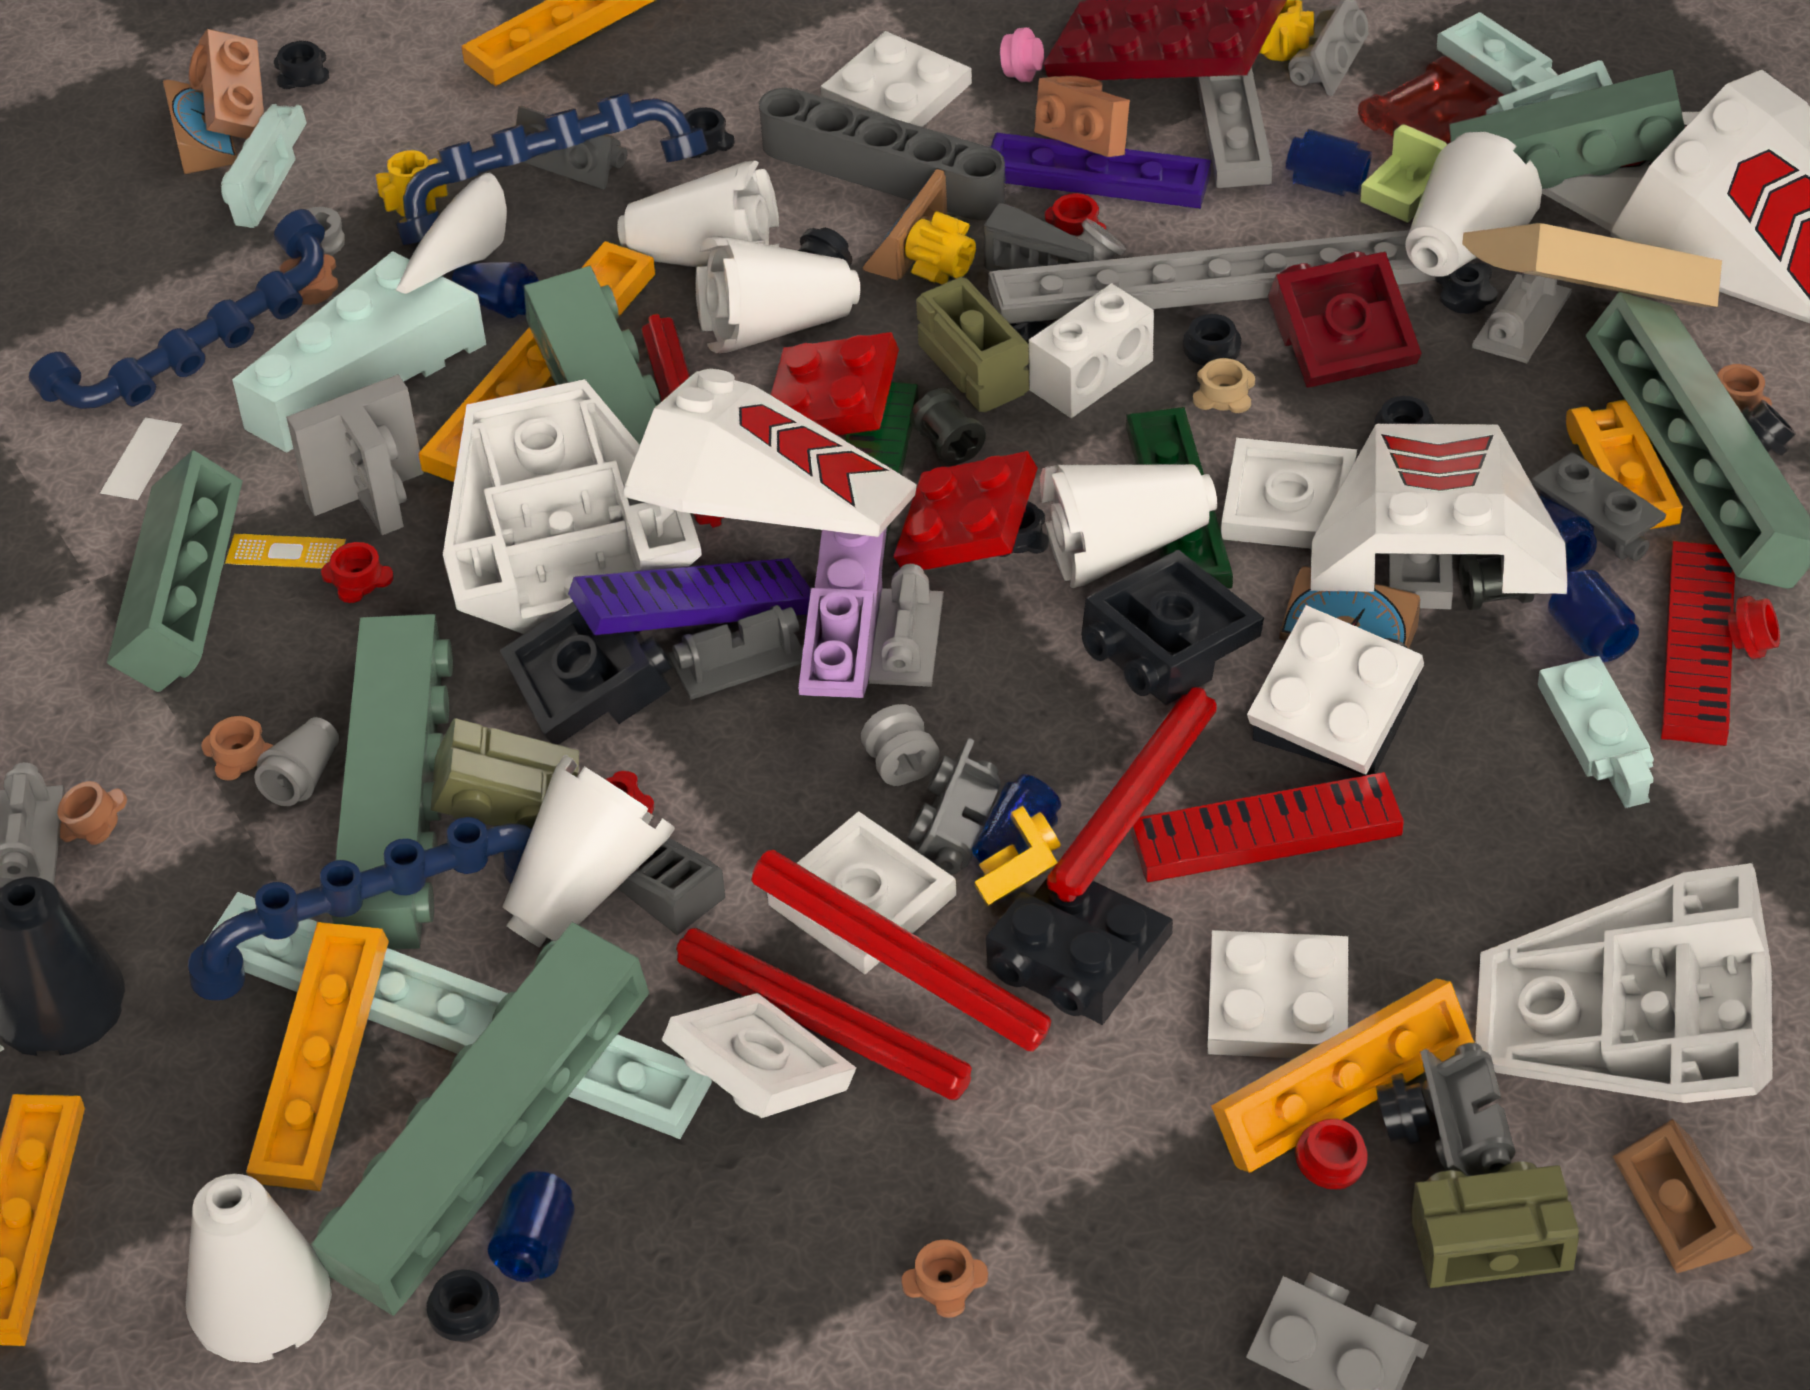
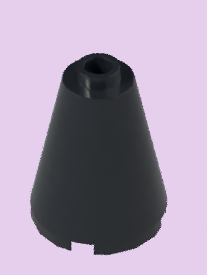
[0,877,125,1056]

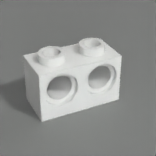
[1029,283,1154,418]

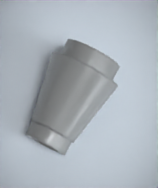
[254,717,339,806]

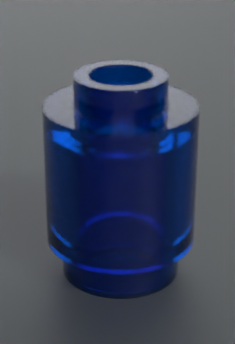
[1285,129,1372,197]
[1548,570,1639,662]
[488,1171,575,1282]

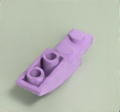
[798,528,887,698]

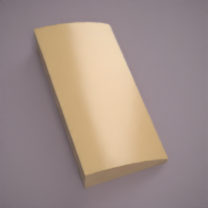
[1462,223,1722,307]

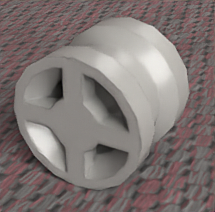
[861,704,940,786]

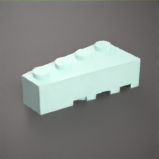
[232,251,486,452]

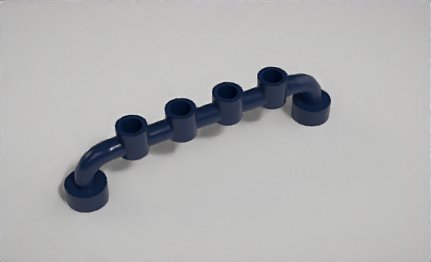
[396,92,708,245]
[28,209,325,409]
[188,817,532,1001]

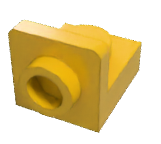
[974,806,1061,907]

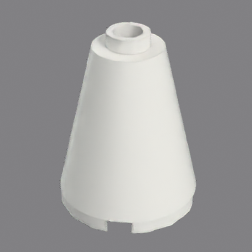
[1406,132,1542,277]
[618,160,779,267]
[695,236,860,353]
[1040,465,1217,588]
[503,755,675,948]
[186,1174,332,1363]

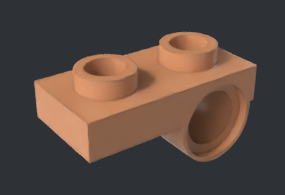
[189,29,264,139]
[1034,76,1130,157]

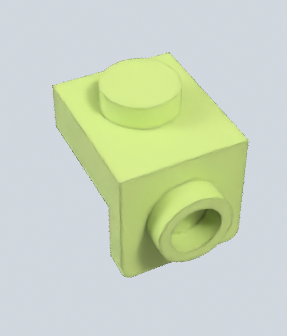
[1360,124,1447,223]

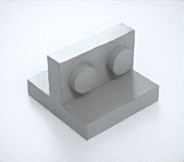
[286,374,424,535]

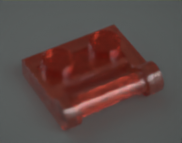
[1358,56,1504,145]

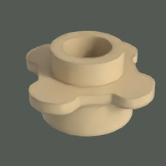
[1193,358,1255,413]

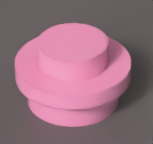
[1000,28,1044,82]

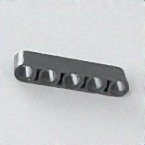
[759,88,1006,220]

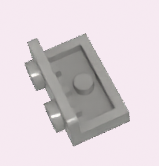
[1246,1272,1429,1390]

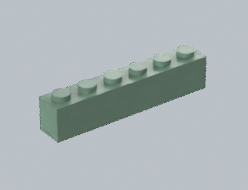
[1586,291,1810,589]
[331,614,453,950]
[311,922,650,1316]

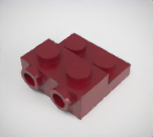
[1268,251,1422,388]

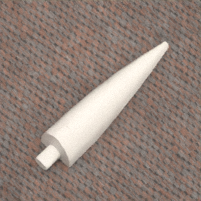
[395,173,507,294]

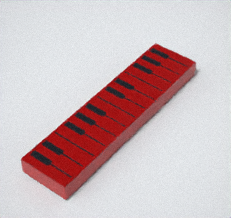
[1661,541,1735,746]
[1131,772,1404,883]

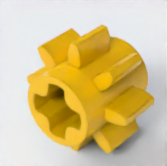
[1259,0,1314,61]
[376,150,448,217]
[905,211,976,285]

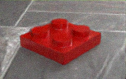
[771,332,899,435]
[893,451,1038,570]

